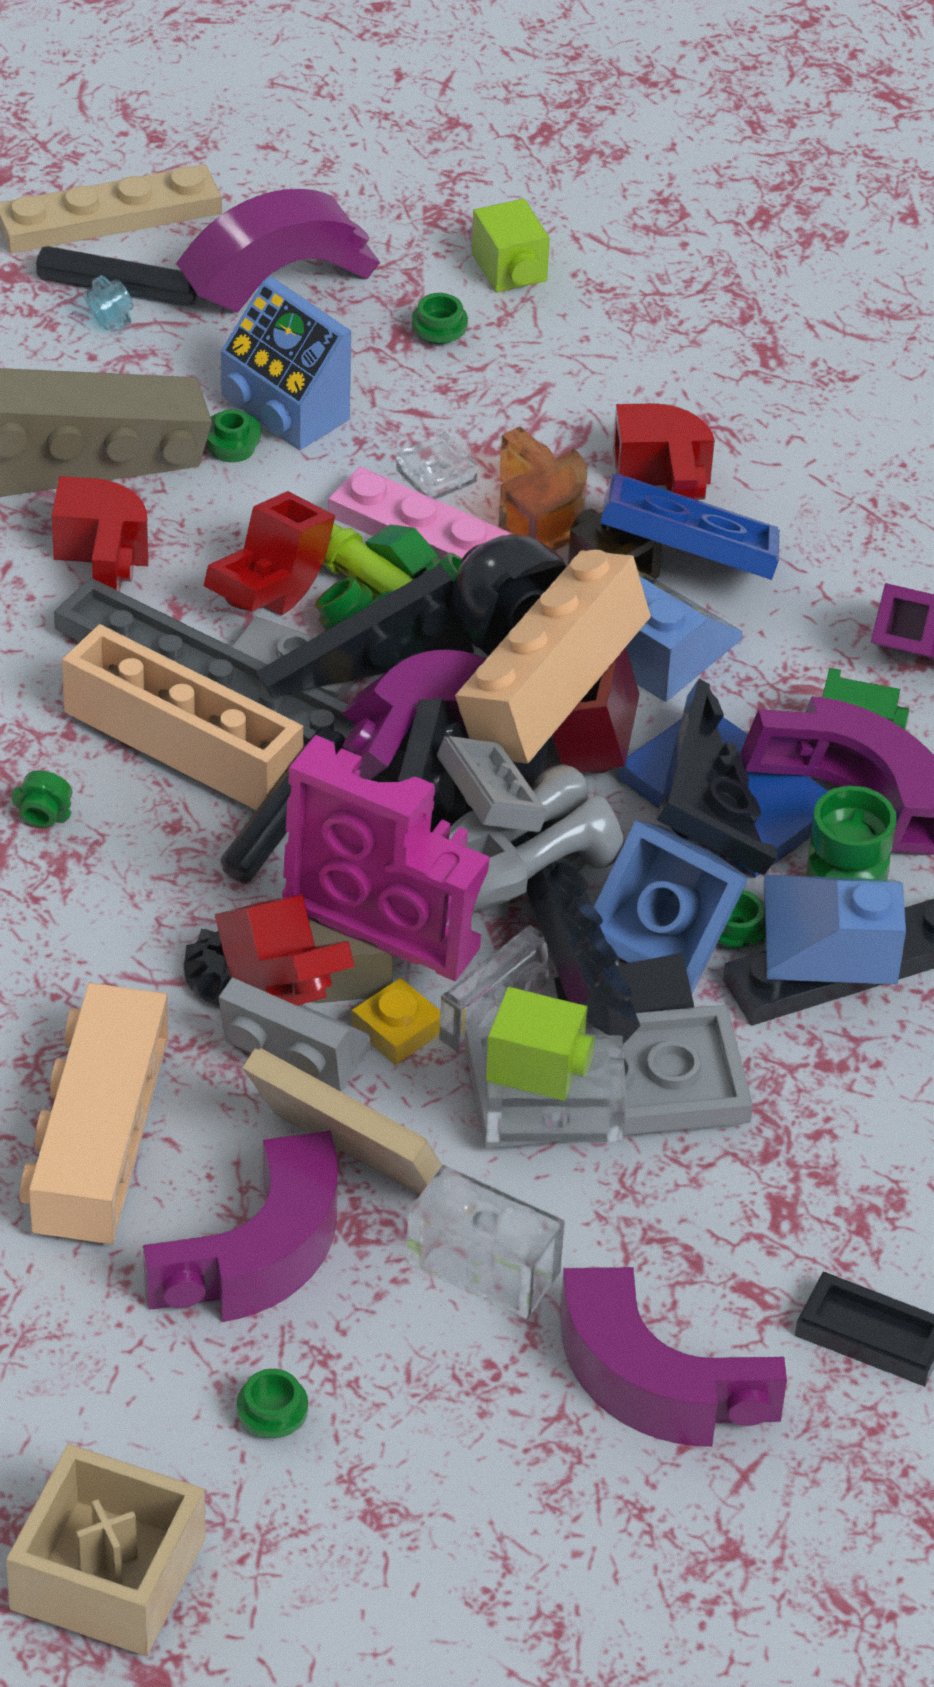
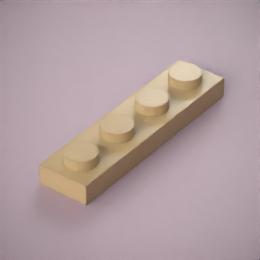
[0,164,222,254]

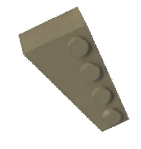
[0,368,212,497]

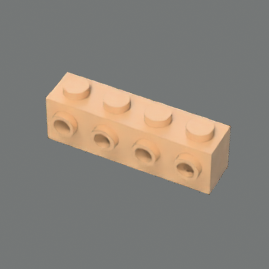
[455,550,651,764]
[62,624,303,810]
[20,983,169,1245]

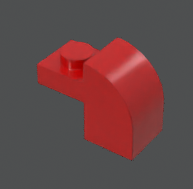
[613,403,715,500]
[51,476,149,592]
[203,491,335,615]
[214,894,355,1006]

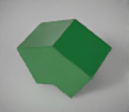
[365,524,439,580]

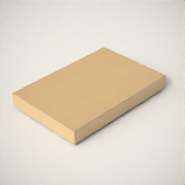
[242,1048,453,1206]

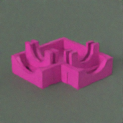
[282,735,490,982]

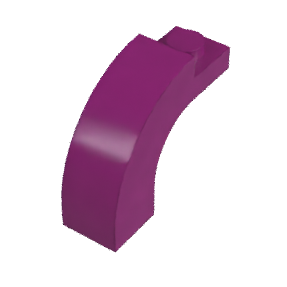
[176,189,380,313]
[342,650,486,780]
[740,696,934,854]
[143,1130,338,1322]
[560,1267,787,1447]

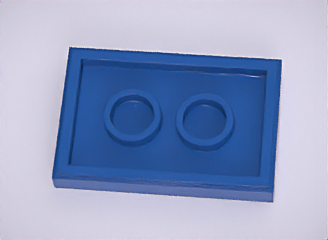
[600,473,780,580]
[617,717,828,878]

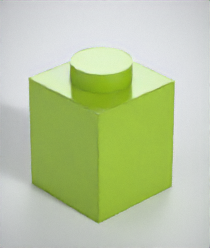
[471,198,550,293]
[486,987,595,1101]

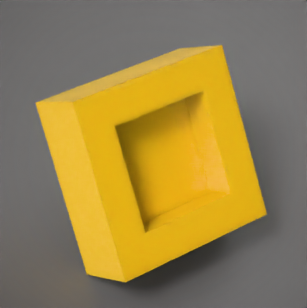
[351,977,445,1065]

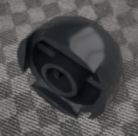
[450,534,567,656]

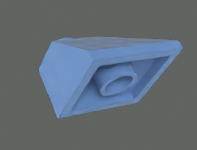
[594,820,749,994]
[763,874,906,985]

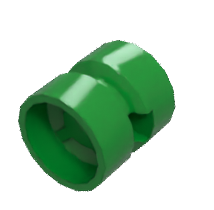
[806,786,896,879]

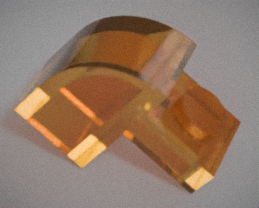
[498,426,588,551]

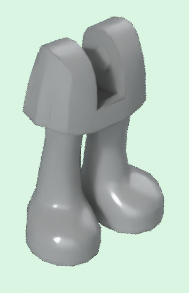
[449,764,625,912]

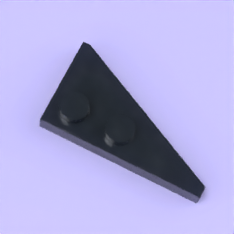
[256,564,474,697]
[656,679,777,876]

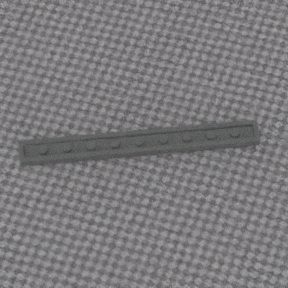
[54,577,586,872]

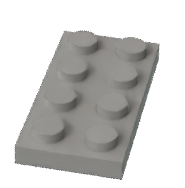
[465,1004,753,1149]

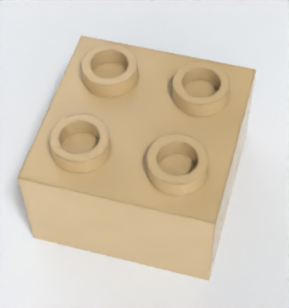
[6,1443,206,1657]

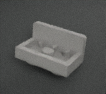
[219,977,371,1092]

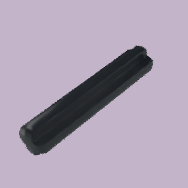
[36,246,197,306]
[220,726,346,883]

